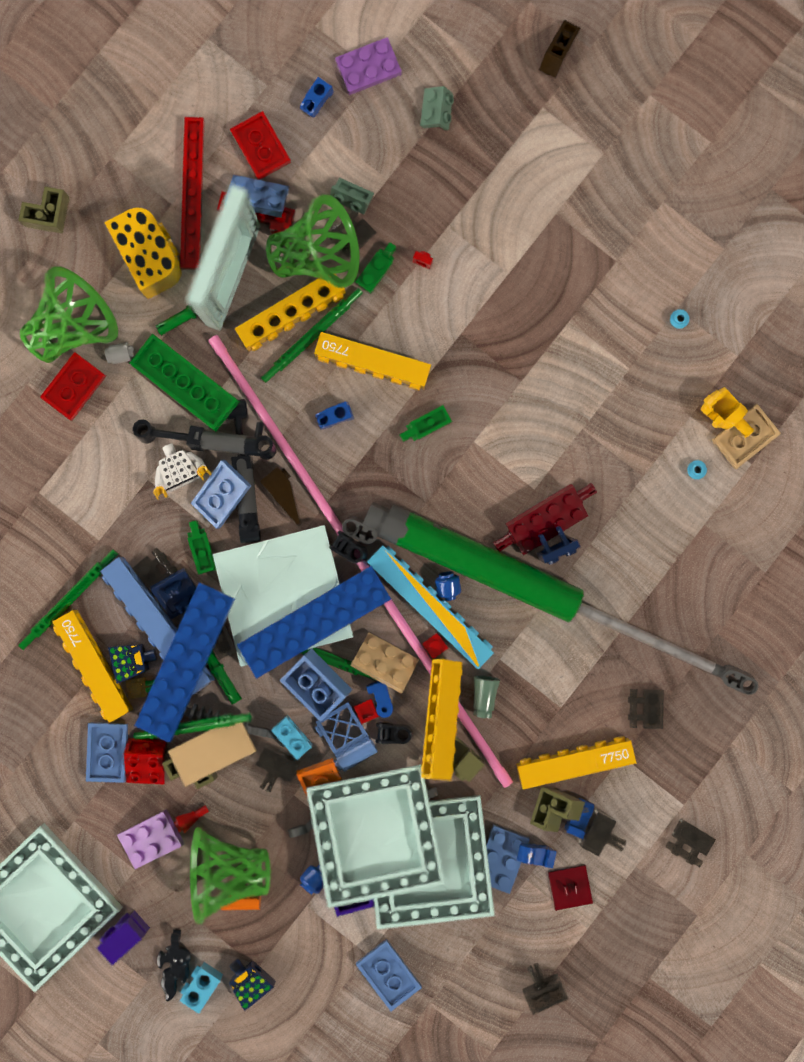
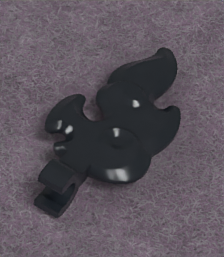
[157,929,191,1001]

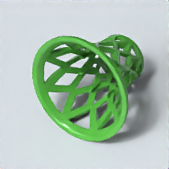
[266,194,360,288]
[20,266,118,363]
[190,827,270,924]

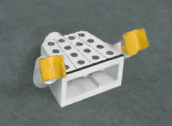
[153,443,212,500]

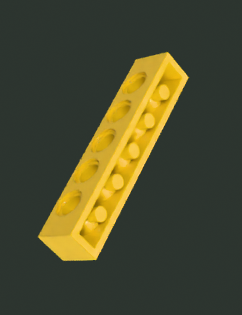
[234,274,346,352]

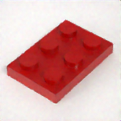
[230,111,291,180]
[40,352,106,421]

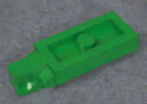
[355,242,396,294]
[399,405,452,442]
[187,520,216,575]

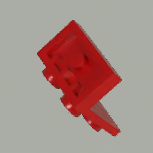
[124,738,167,785]

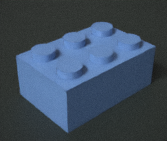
[279,649,352,722]

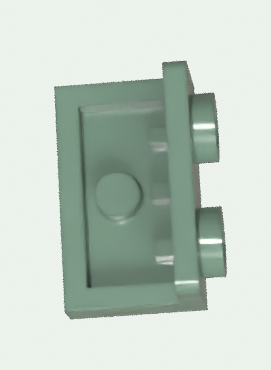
[420,86,454,130]
[330,178,374,214]

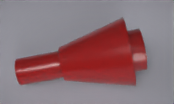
[174,805,209,833]

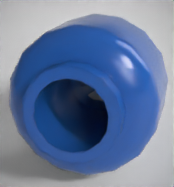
[435,571,461,601]
[300,865,324,895]

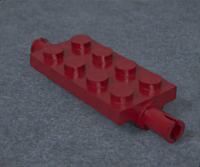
[493,483,597,556]

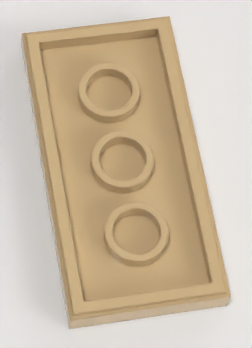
[168,722,257,787]

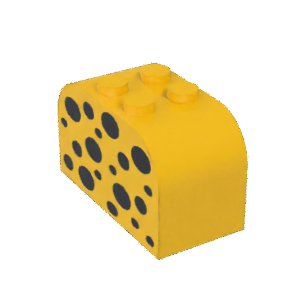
[104,208,182,299]

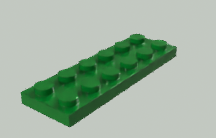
[129,333,240,432]

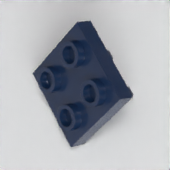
[536,526,581,565]
[150,568,197,619]

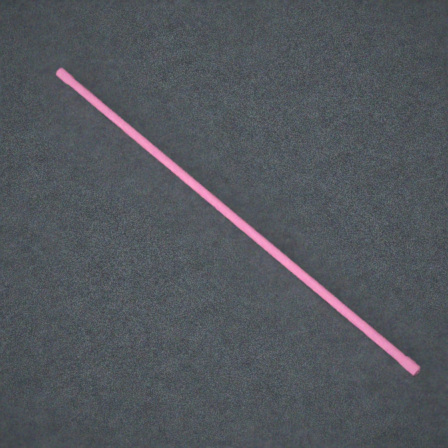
[208,335,513,788]

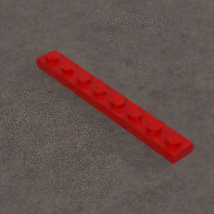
[180,117,205,270]

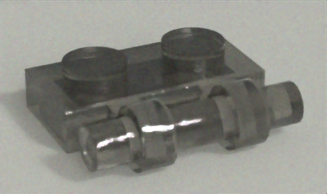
[329,210,376,259]
[132,548,178,596]
[628,689,664,729]
[666,818,716,868]

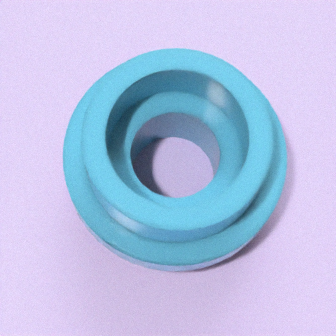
[670,309,690,329]
[687,460,707,480]

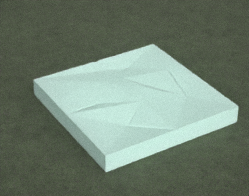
[187,185,261,331]
[213,525,354,667]
[306,764,445,908]
[374,795,495,929]
[0,823,123,992]

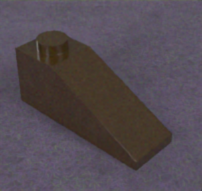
[539,20,581,78]
[260,466,302,526]

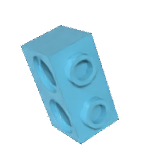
[271,715,313,760]
[180,962,223,1014]

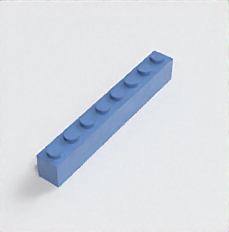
[101,557,215,695]

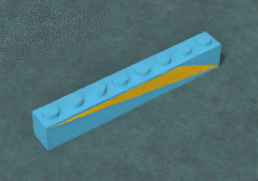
[367,545,494,669]

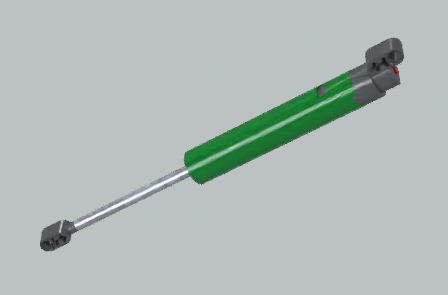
[342,502,758,695]

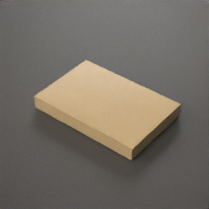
[712,404,781,469]

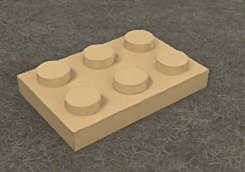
[351,632,419,694]

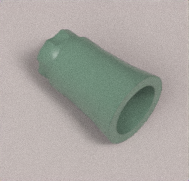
[473,675,500,718]

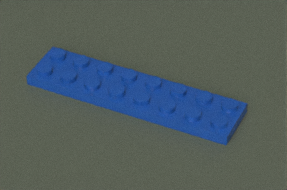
[237,566,391,679]
[134,583,235,742]

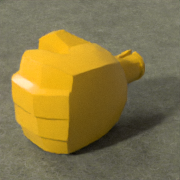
[700,387,754,438]

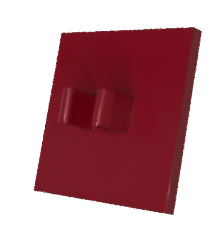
[548,865,593,911]

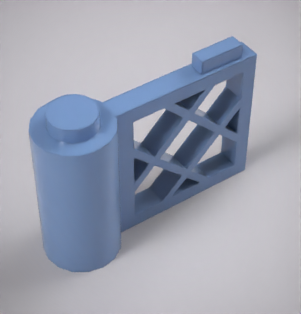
[314,702,378,772]

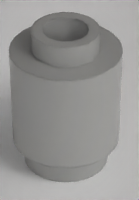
[105,342,135,364]

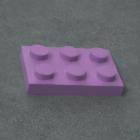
[335,37,402,95]
[117,809,184,869]

